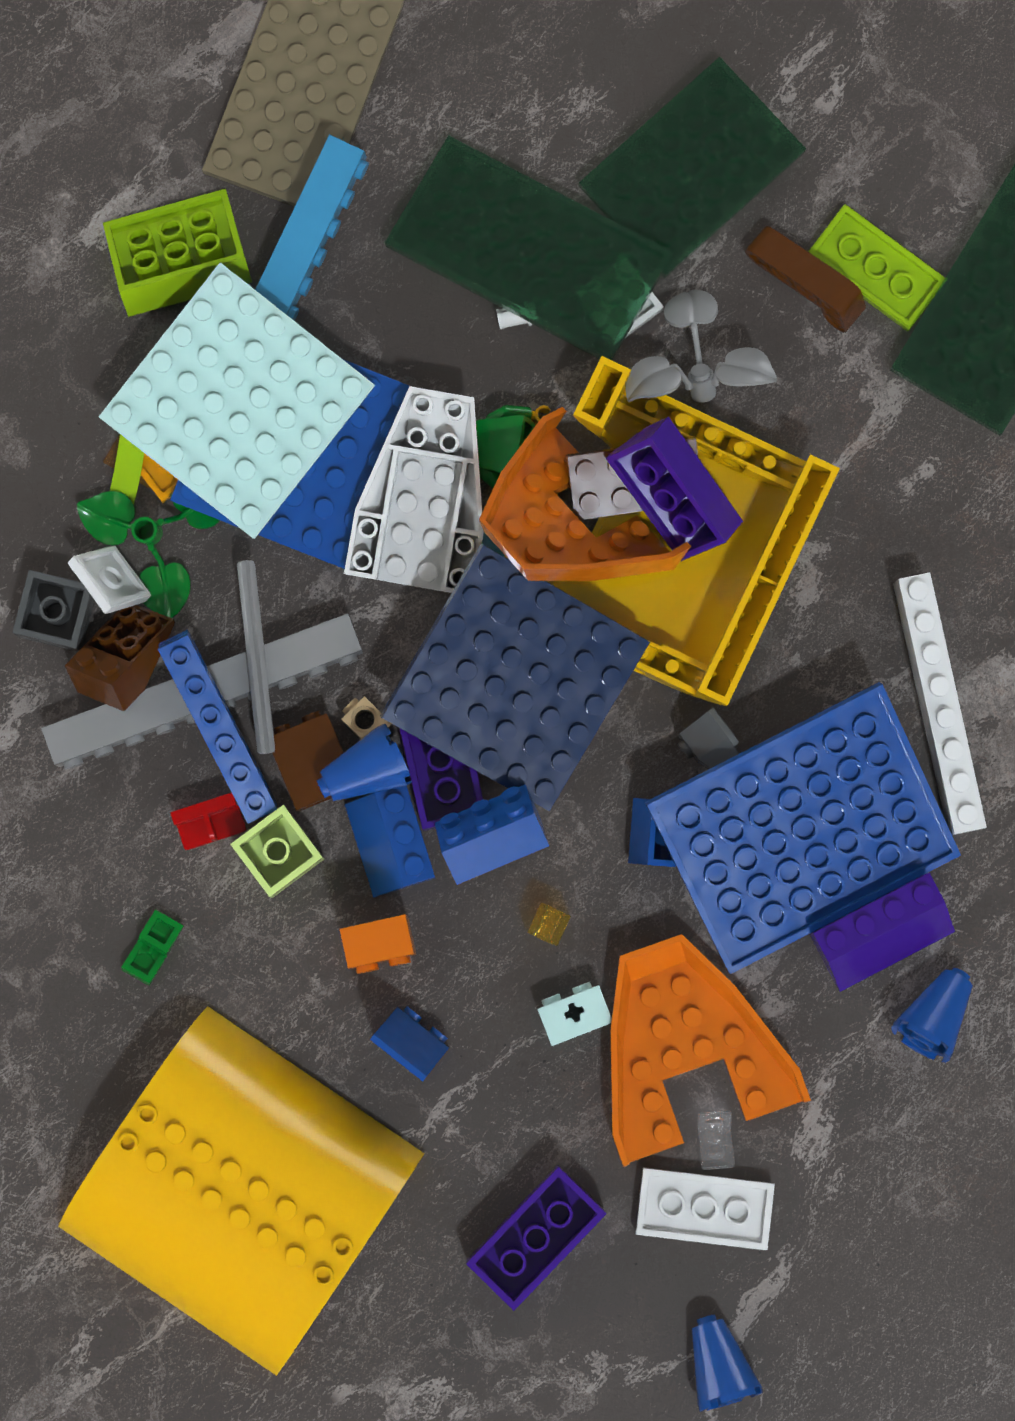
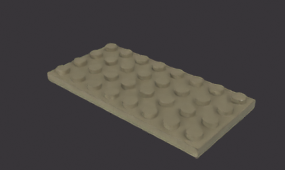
[202,0,406,207]

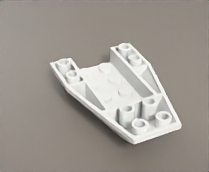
[344,386,484,593]

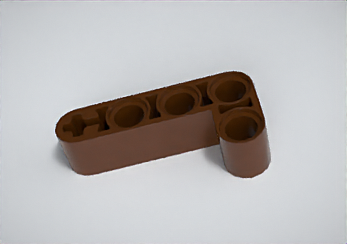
[745,226,866,333]

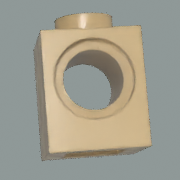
[342,696,393,740]

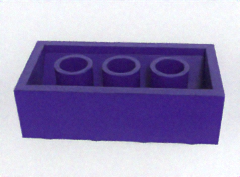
[606,417,743,561]
[809,873,955,992]

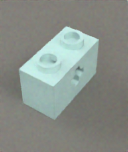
[537,981,612,1046]

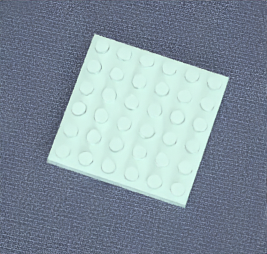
[99,262,375,539]

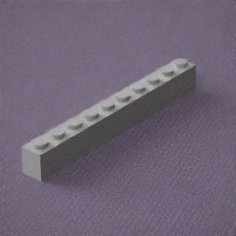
[41,613,363,770]

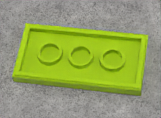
[808,204,948,332]

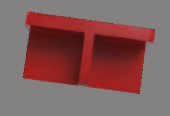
[170,792,246,850]

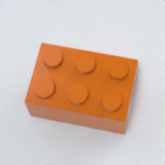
[340,914,417,974]

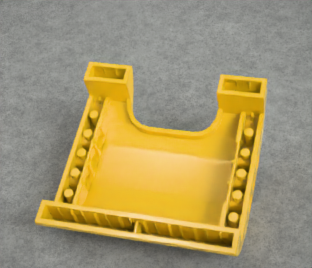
[504,356,840,706]

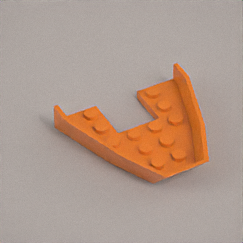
[479,407,691,581]
[611,934,811,1167]

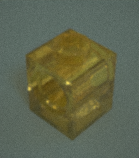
[527,903,571,947]

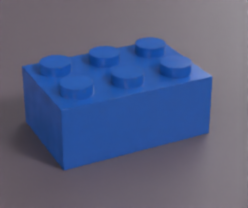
[435,784,549,885]

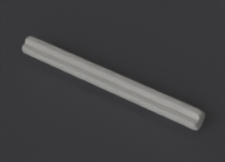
[237,560,275,754]

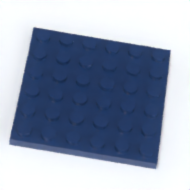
[380,544,650,811]

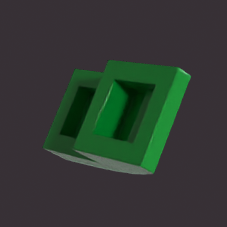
[121,909,184,986]

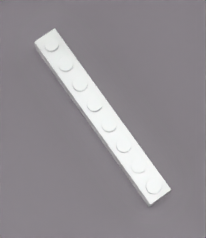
[893,572,987,835]

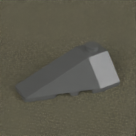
[677,707,739,770]

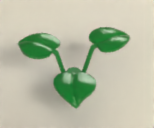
[77,491,220,618]

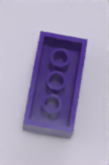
[400,728,483,831]
[466,1165,607,1311]

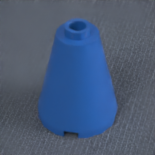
[316,724,412,801]
[891,968,973,1063]
[692,1314,763,1412]

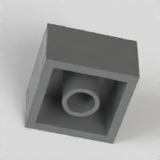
[12,570,95,652]

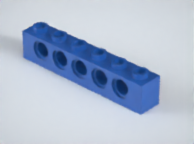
[158,629,277,824]

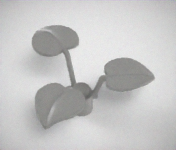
[626,290,777,403]

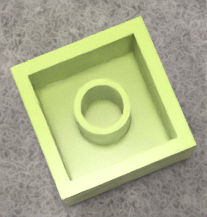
[230,805,324,898]

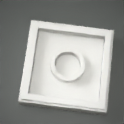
[68,546,151,614]

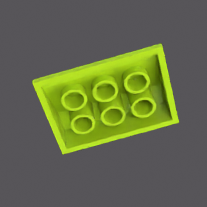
[103,189,252,317]

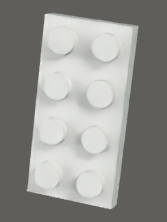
[635,1167,775,1250]

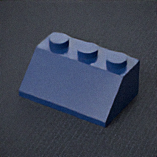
[345,785,436,898]

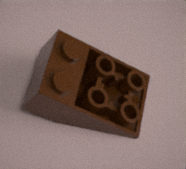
[65,605,175,711]

